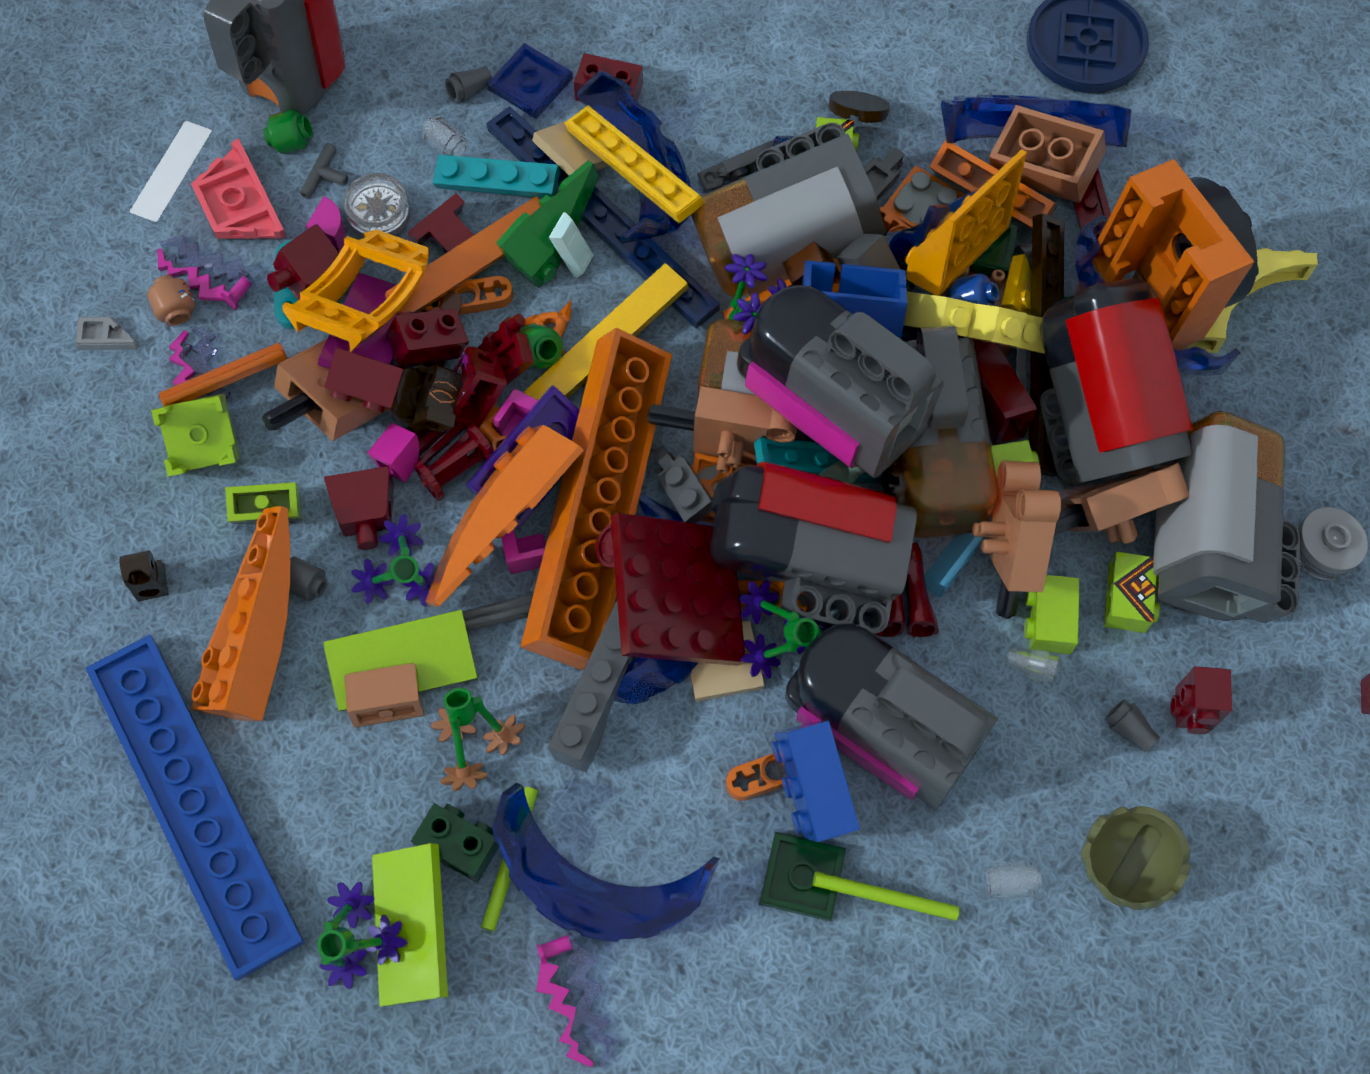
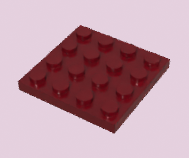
[610,513,745,666]

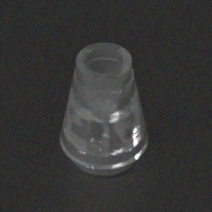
[1005,647,1060,685]

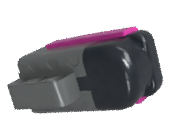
[736,285,944,478]
[785,623,998,810]

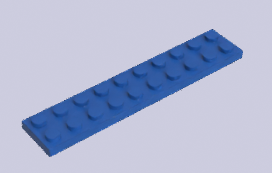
[85,634,305,981]

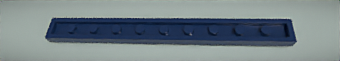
[486,106,720,329]

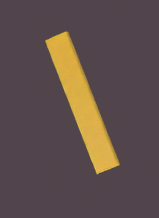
[564,105,704,223]
[524,263,689,400]

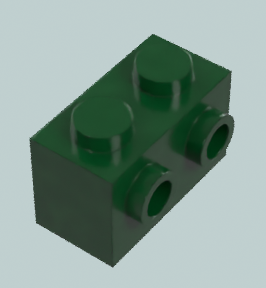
[411,803,500,883]

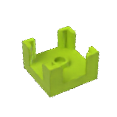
[151,393,241,477]

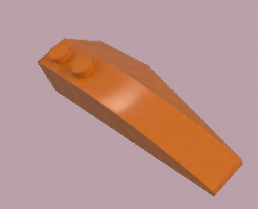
[426,425,584,607]

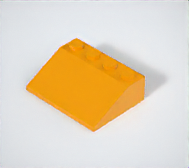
[905,149,1027,296]

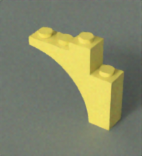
[1186,248,1318,353]
[904,292,1045,354]

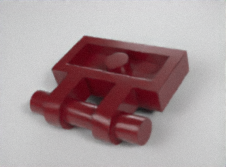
[478,313,534,387]

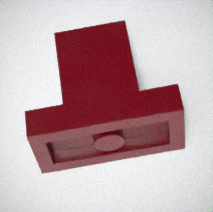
[407,193,474,253]

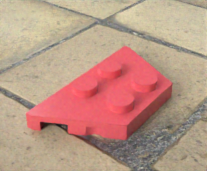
[191,138,287,239]

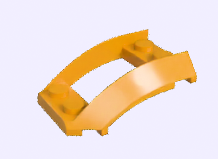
[282,230,429,352]

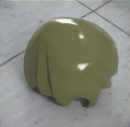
[1081,806,1191,910]

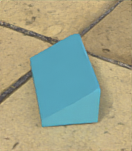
[924,533,983,598]

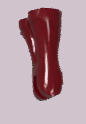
[875,543,939,637]

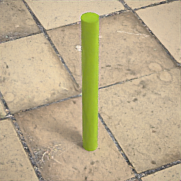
[480,787,538,932]
[813,871,959,921]

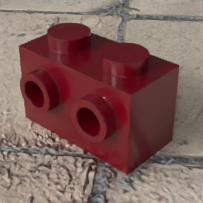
[574,53,643,113]
[386,308,469,367]
[324,348,404,412]
[1170,666,1232,734]

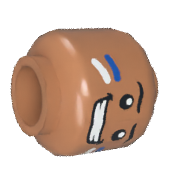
[147,275,195,326]

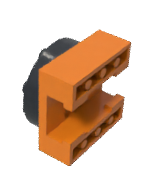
[1089,159,1259,352]

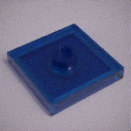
[487,43,573,119]

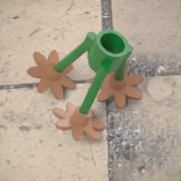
[430,688,525,792]

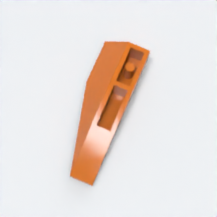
[190,506,290,721]

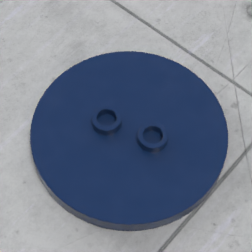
[1027,0,1149,93]

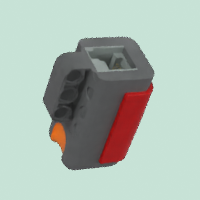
[204,0,345,115]

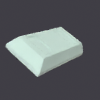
[549,212,594,278]

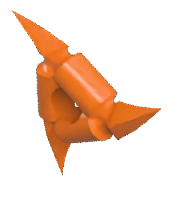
[523,299,571,355]

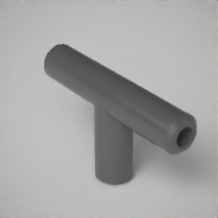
[300,143,348,198]

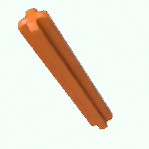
[159,343,287,406]

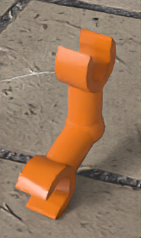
[479,399,507,451]

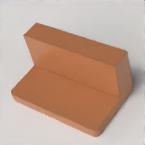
[344,663,424,728]

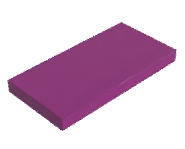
[318,272,398,369]

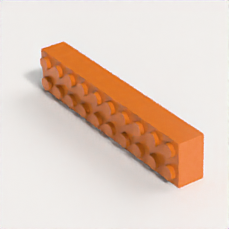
[520,327,672,670]

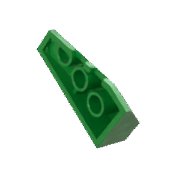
[496,160,599,288]

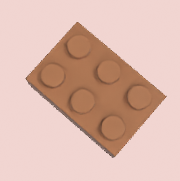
[989,105,1106,203]

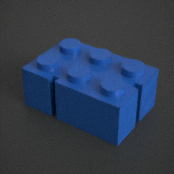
[802,260,907,339]
[771,720,860,842]

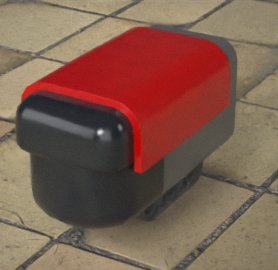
[1040,278,1193,484]
[710,462,917,634]

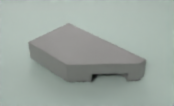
[75,316,138,350]

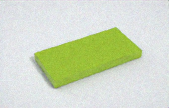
[323,610,478,711]
[372,843,448,1006]

